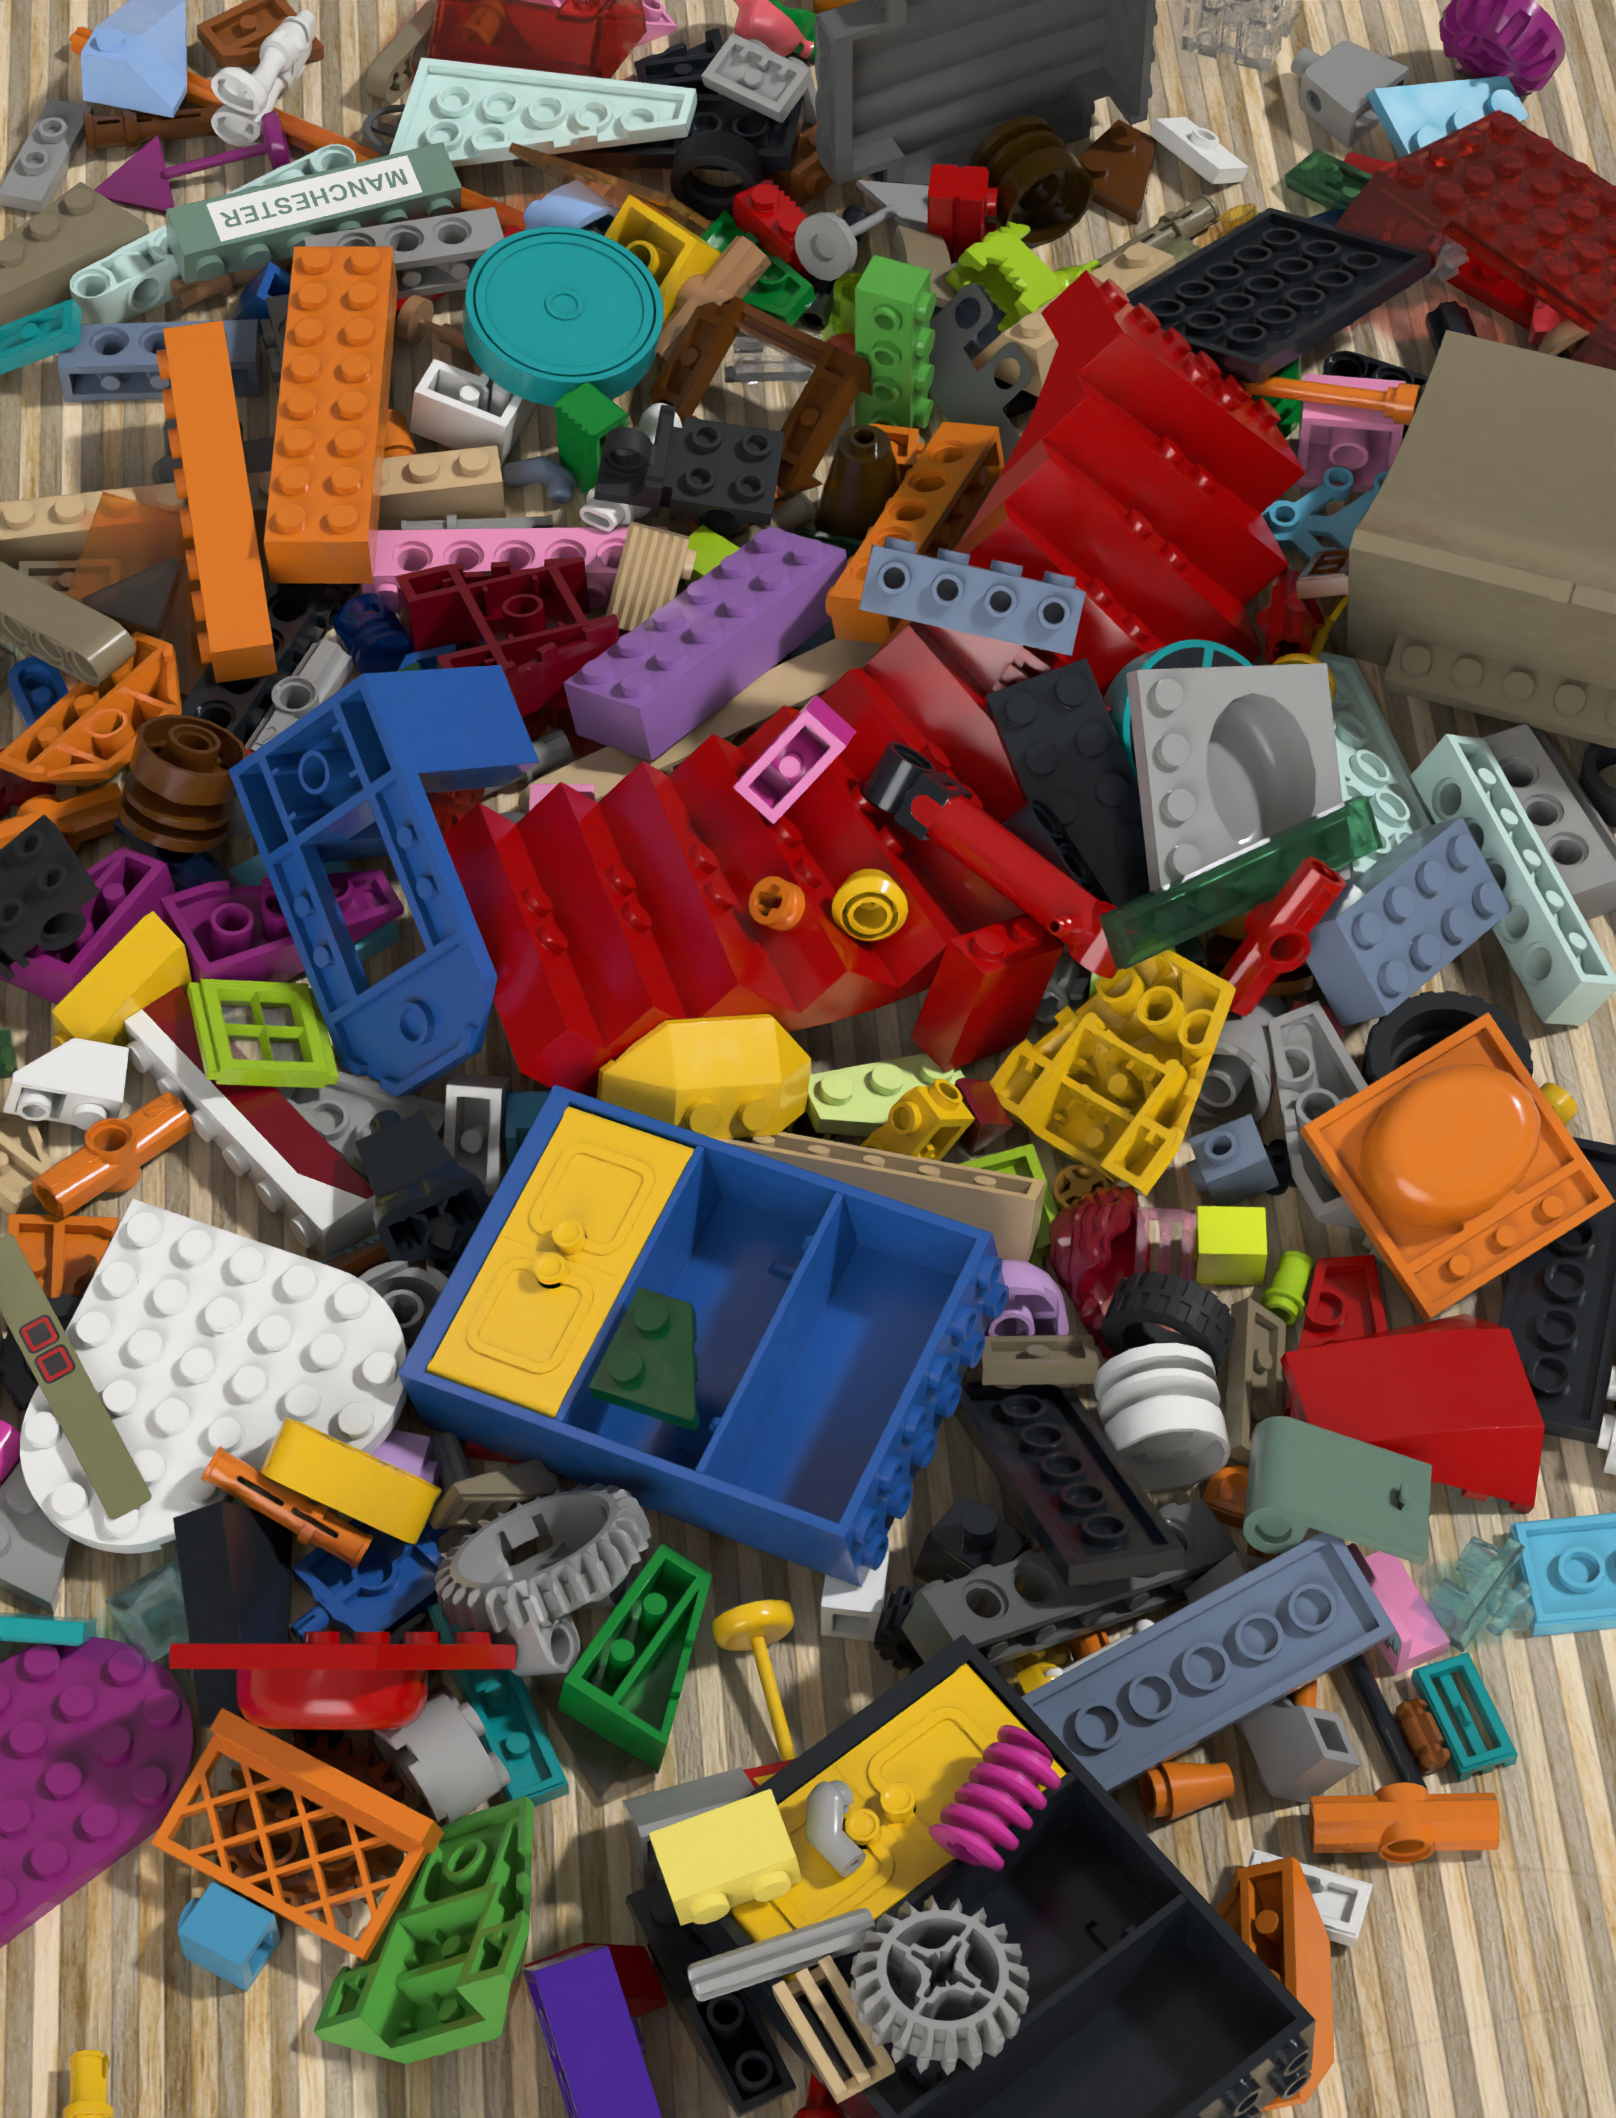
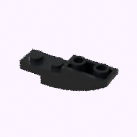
[626,1879,796,2118]

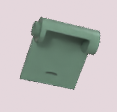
[1243,1416,1432,1565]

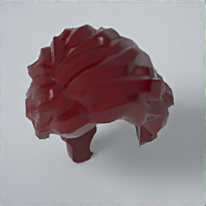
[1049,1185,1151,1360]

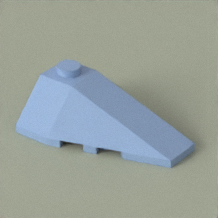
[81,0,188,118]

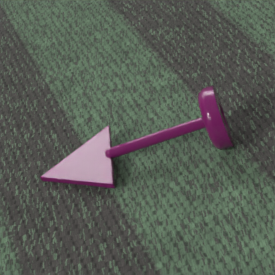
[94,110,292,214]

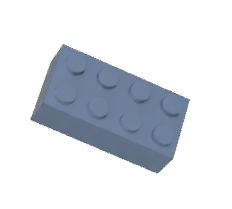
[1306,816,1512,1027]

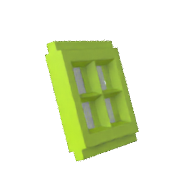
[187,979,339,1089]

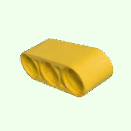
[260,1417,442,1545]

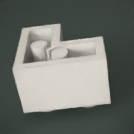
[410,359,538,466]

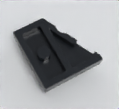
[634,28,724,95]

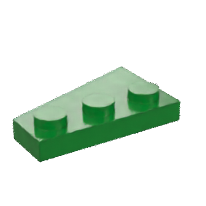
[700,210,816,326]

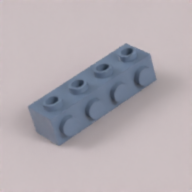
[859,536,1086,656]

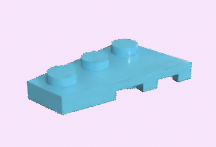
[1367,76,1529,171]

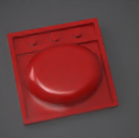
[169,1632,516,1730]

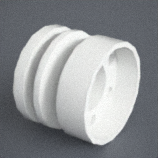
[1093,1343,1231,1492]

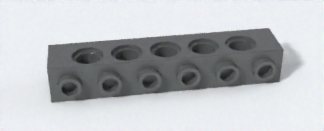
[901,1498,1241,1666]

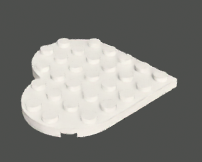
[20,1199,409,1554]

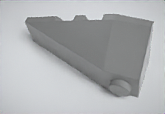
[1268,1001,1368,1229]

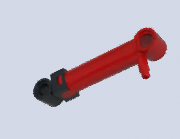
[862,741,1144,979]

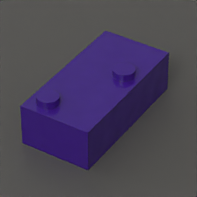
[522,1944,662,2118]

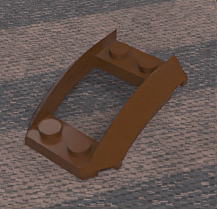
[649,296,872,494]

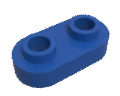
[8,657,69,730]

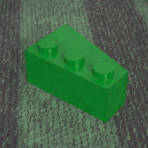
[558,1543,713,1773]

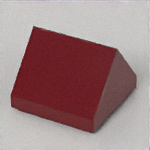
[954,1077,1013,1153]

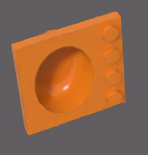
[1299,1012,1615,1322]

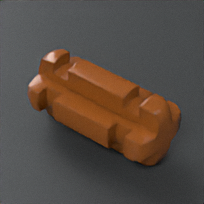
[1394,1698,1450,1774]

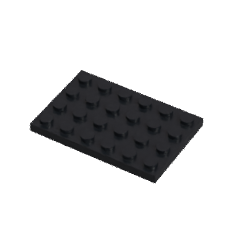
[1126,208,1431,383]

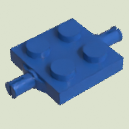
[289,1516,451,1644]

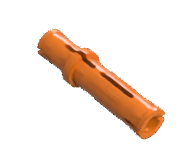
[200,1446,374,1569]

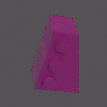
[0,845,176,1005]

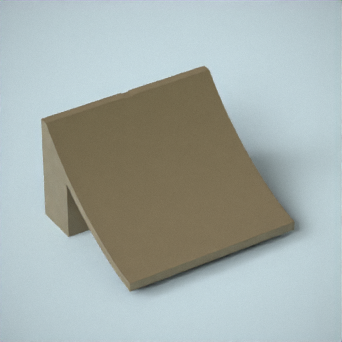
[1347,330,1616,749]

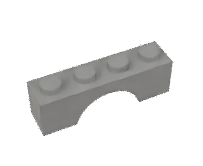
[1184,1551,1361,1803]

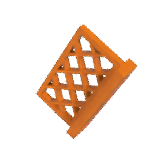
[151,1708,444,1962]

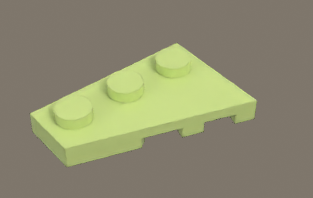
[806,1053,988,1146]

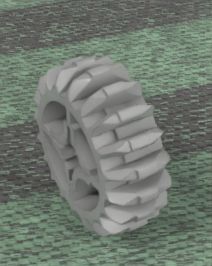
[850,1895,1029,2076]

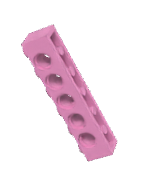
[361,526,668,611]

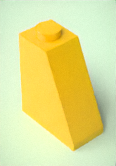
[51,911,192,1048]

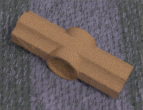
[655,236,771,367]

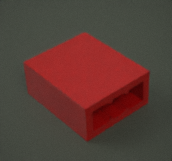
[910,913,1064,1072]

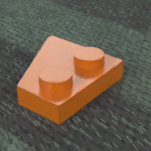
[4,1214,118,1321]

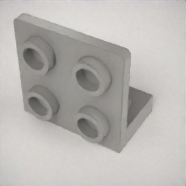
[701,33,818,126]

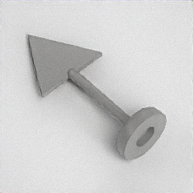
[794,180,929,281]

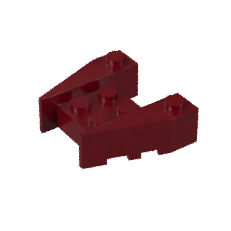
[395,557,619,717]

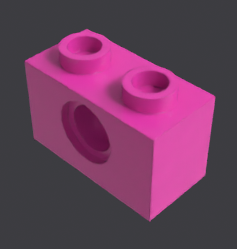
[733,695,856,824]

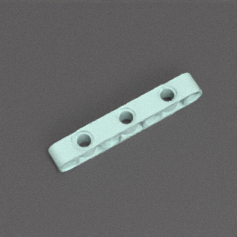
[70,144,357,324]

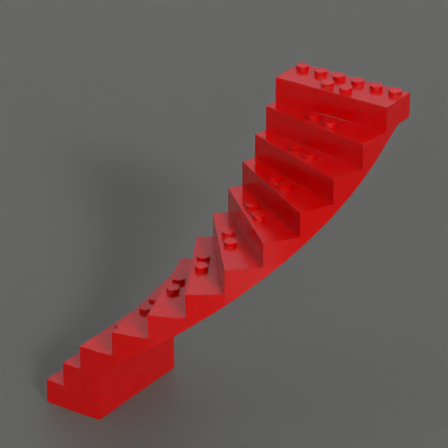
[443,270,1306,1099]

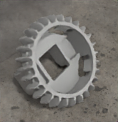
[434,1483,652,1677]

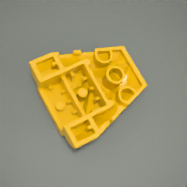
[989,938,1236,1196]

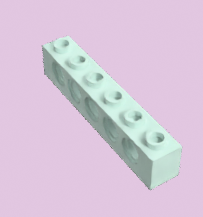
[1410,734,1616,1026]

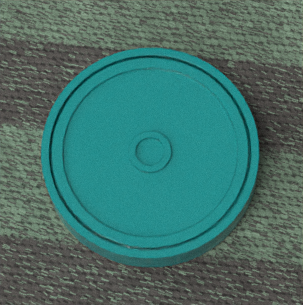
[462,226,664,407]

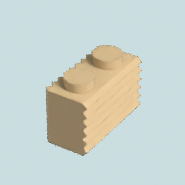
[606,521,697,631]

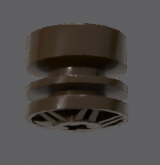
[969,115,1094,247]

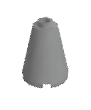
[1193,996,1289,1130]

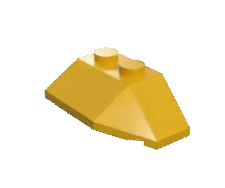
[597,1014,811,1139]

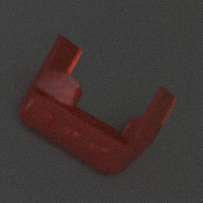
[426,0,647,79]

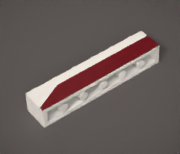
[124,986,376,1258]

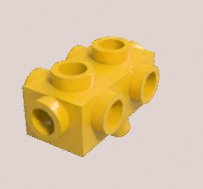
[860,1078,975,1161]

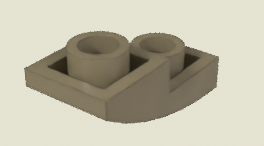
[891,225,954,308]

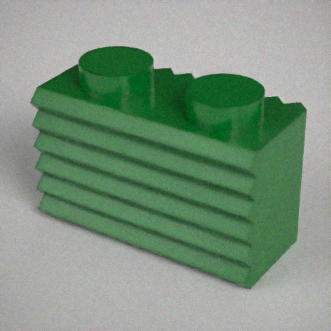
[554,382,630,494]

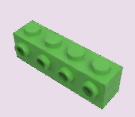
[855,254,936,429]

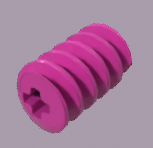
[929,1725,1061,1871]

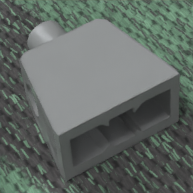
[1291,41,1410,148]

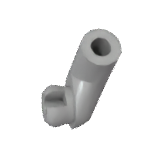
[805,1780,866,1878]

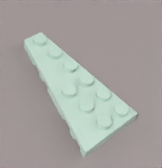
[389,57,697,167]

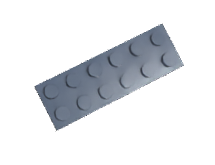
[1021,1532,1397,1793]

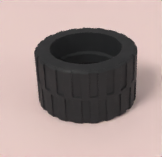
[1361,991,1533,1086]

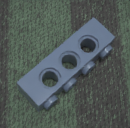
[58,319,263,402]

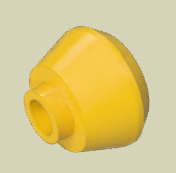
[832,869,908,941]

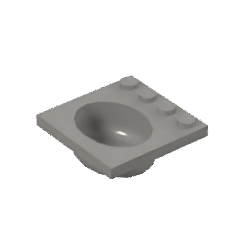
[1126,663,1351,893]

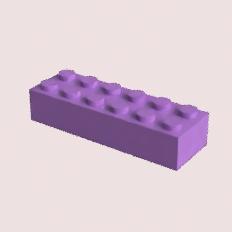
[563,526,848,761]

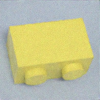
[649,1789,803,1926]

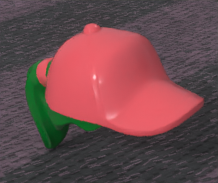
[733,0,818,61]

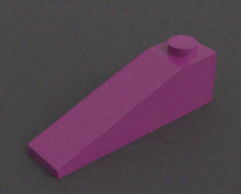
[160,870,404,1010]

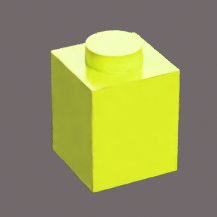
[1184,1206,1267,1285]

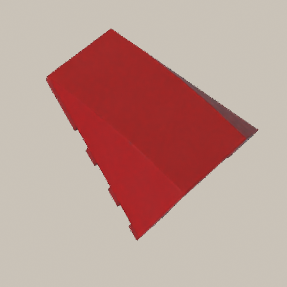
[1280,1314,1545,1514]

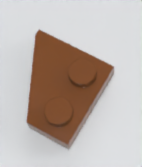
[197,0,324,68]

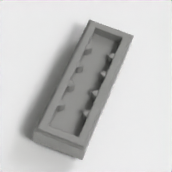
[0,98,94,213]

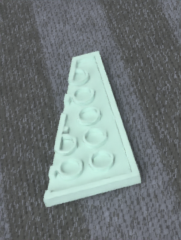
[1318,651,1436,886]

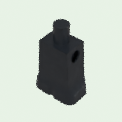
[355,1110,490,1263]

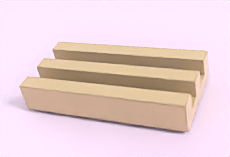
[772,1955,895,2104]

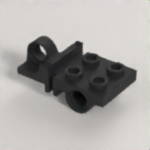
[594,405,785,536]
[0,814,100,981]

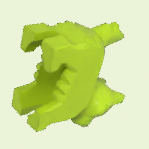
[945,222,1100,333]

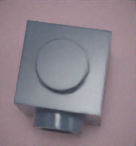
[1186,1114,1279,1206]

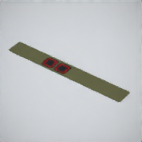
[0,1234,152,1520]

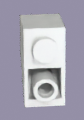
[3,1038,129,1130]

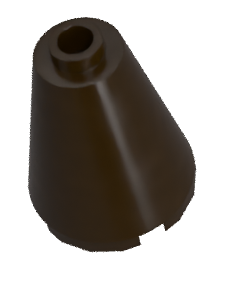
[814,425,903,561]

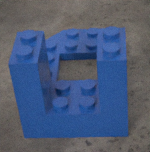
[228,665,540,1097]

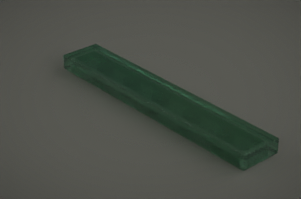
[1099,796,1383,969]

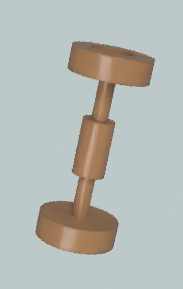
[395,295,483,372]

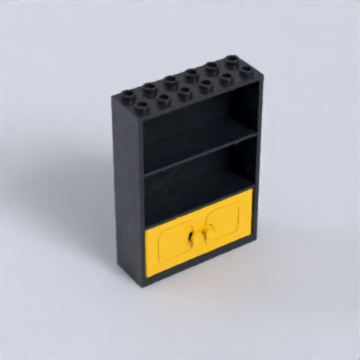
[688,1634,1315,2118]

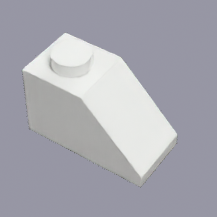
[444,1073,511,1196]

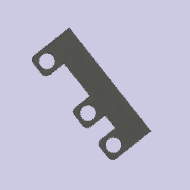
[929,283,1032,465]

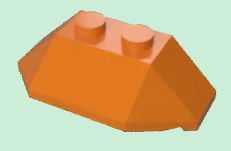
[0,631,182,787]
[1216,1856,1334,2112]

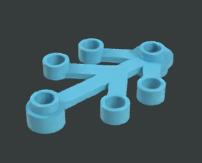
[1261,466,1389,562]

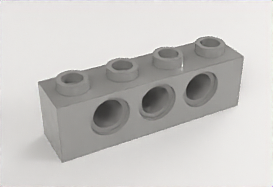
[304,207,504,300]
[1482,723,1616,921]

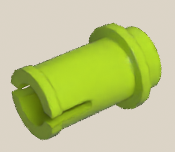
[1261,1250,1315,1326]

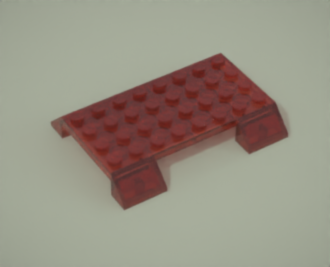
[1335,109,1616,371]

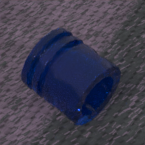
[333,593,414,675]

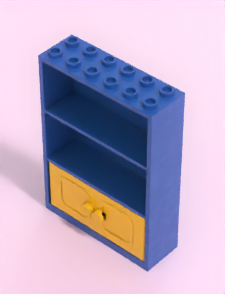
[398,1085,1009,1588]

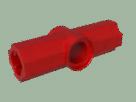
[1256,567,1325,665]
[1218,856,1347,1017]

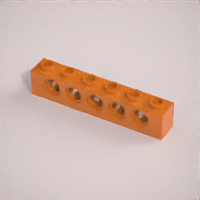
[825,421,1005,644]

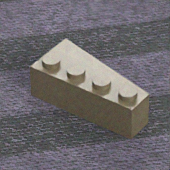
[0,182,149,326]

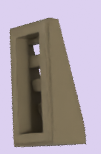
[428,1459,559,1529]

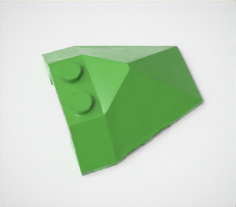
[313,1795,534,2064]

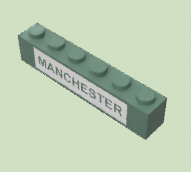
[166,142,462,284]

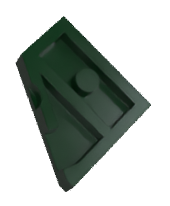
[588,1287,699,1432]

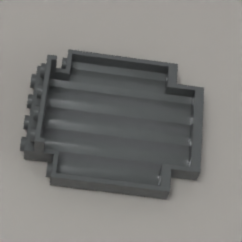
[814,0,1158,186]

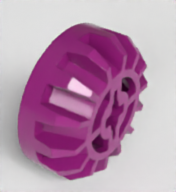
[1439,0,1565,97]

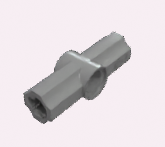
[245,639,353,752]

